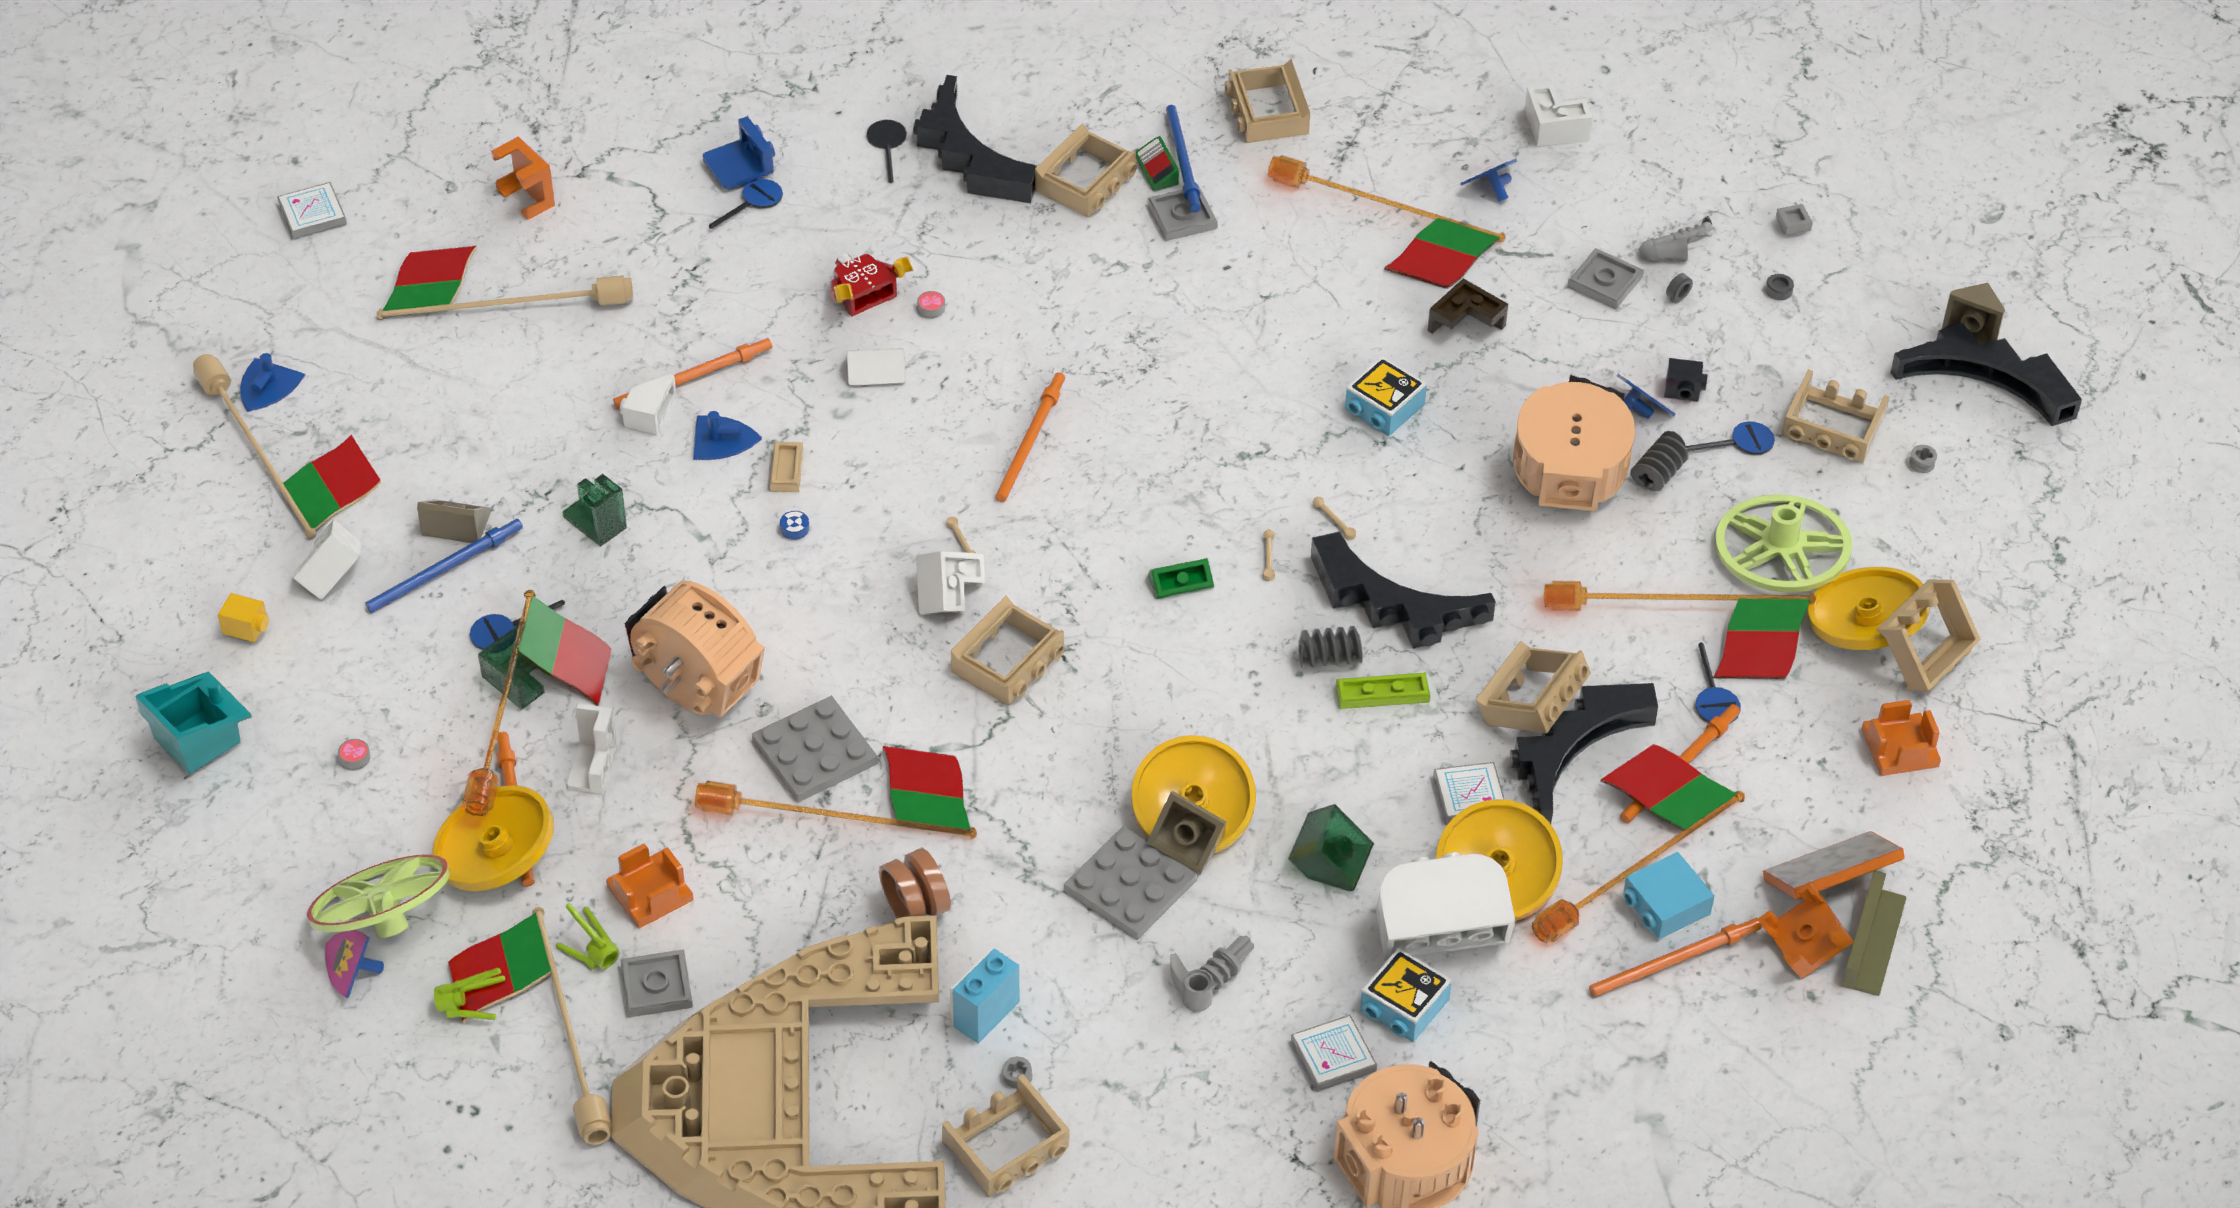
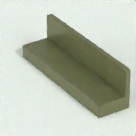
[1842,870,1906,996]

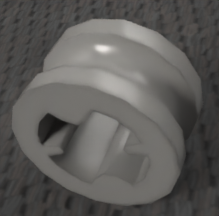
[1909,445,1937,473]
[1002,1056,1033,1089]

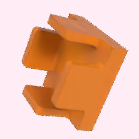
[1861,700,1941,776]
[606,844,694,929]

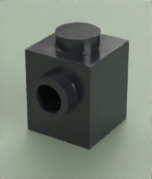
[1664,358,1708,402]

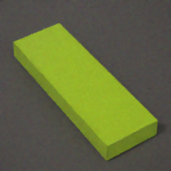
[1336,672,1431,709]

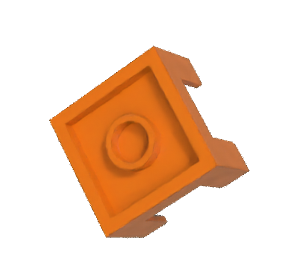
[491,136,555,220]
[1758,882,1854,979]

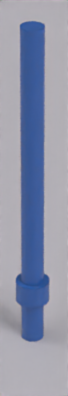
[1166,105,1201,213]
[365,518,523,613]

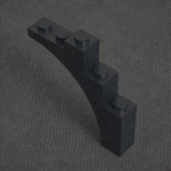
[913,75,1037,204]
[1890,323,2082,426]
[1311,531,1496,649]
[1510,683,1658,824]

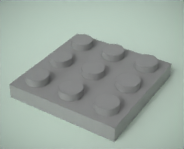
[752,695,878,802]
[1064,826,1197,940]

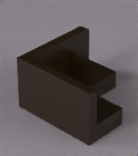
[1428,278,1508,334]

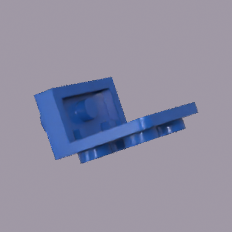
[703,116,775,189]

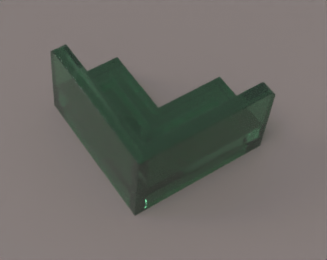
[562,474,627,547]
[478,622,545,710]

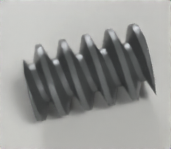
[1630,431,1689,492]
[1298,626,1363,668]

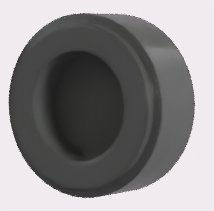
[1666,273,1693,302]
[1765,274,1794,300]

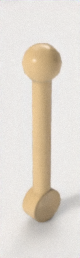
[1313,497,1356,540]
[947,516,976,553]
[1263,529,1275,581]

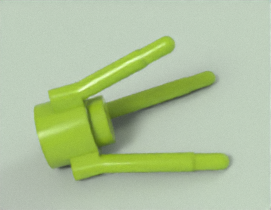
[556,903,620,970]
[434,968,505,1020]

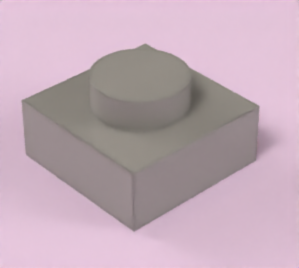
[1776,204,1813,235]

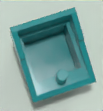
[135,671,252,774]

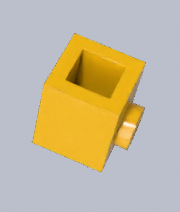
[217,593,269,643]

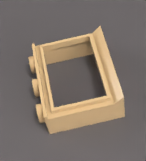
[1224,59,1310,143]
[1035,123,1137,218]
[1782,369,1890,463]
[1876,579,1981,692]
[951,595,1065,706]
[1476,641,1591,733]
[942,1074,1070,1197]

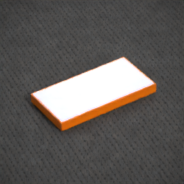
[1763,831,1905,900]

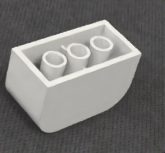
[1376,852,1516,961]

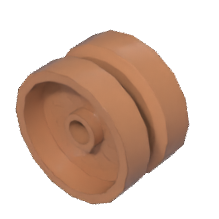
[879,848,951,919]

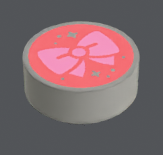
[917,291,945,318]
[338,739,370,770]

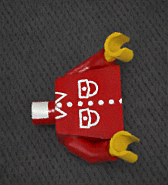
[830,253,914,317]

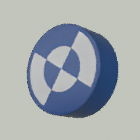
[780,511,810,539]

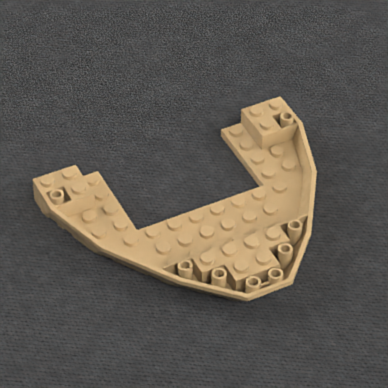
[611,915,946,1208]

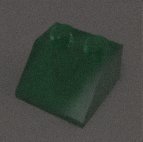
[1288,804,1374,891]

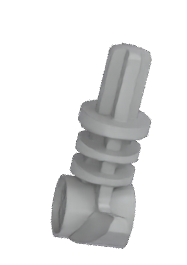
[1170,936,1254,1012]

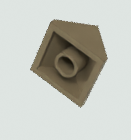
[1942,283,2005,345]
[417,499,491,543]
[1146,791,1227,874]

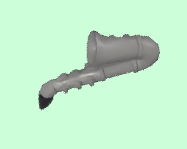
[1639,216,1712,262]

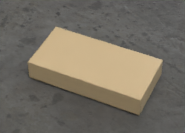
[770,442,803,492]

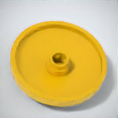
[1808,567,1930,650]
[1131,735,1256,854]
[433,786,554,891]
[1436,799,1563,921]

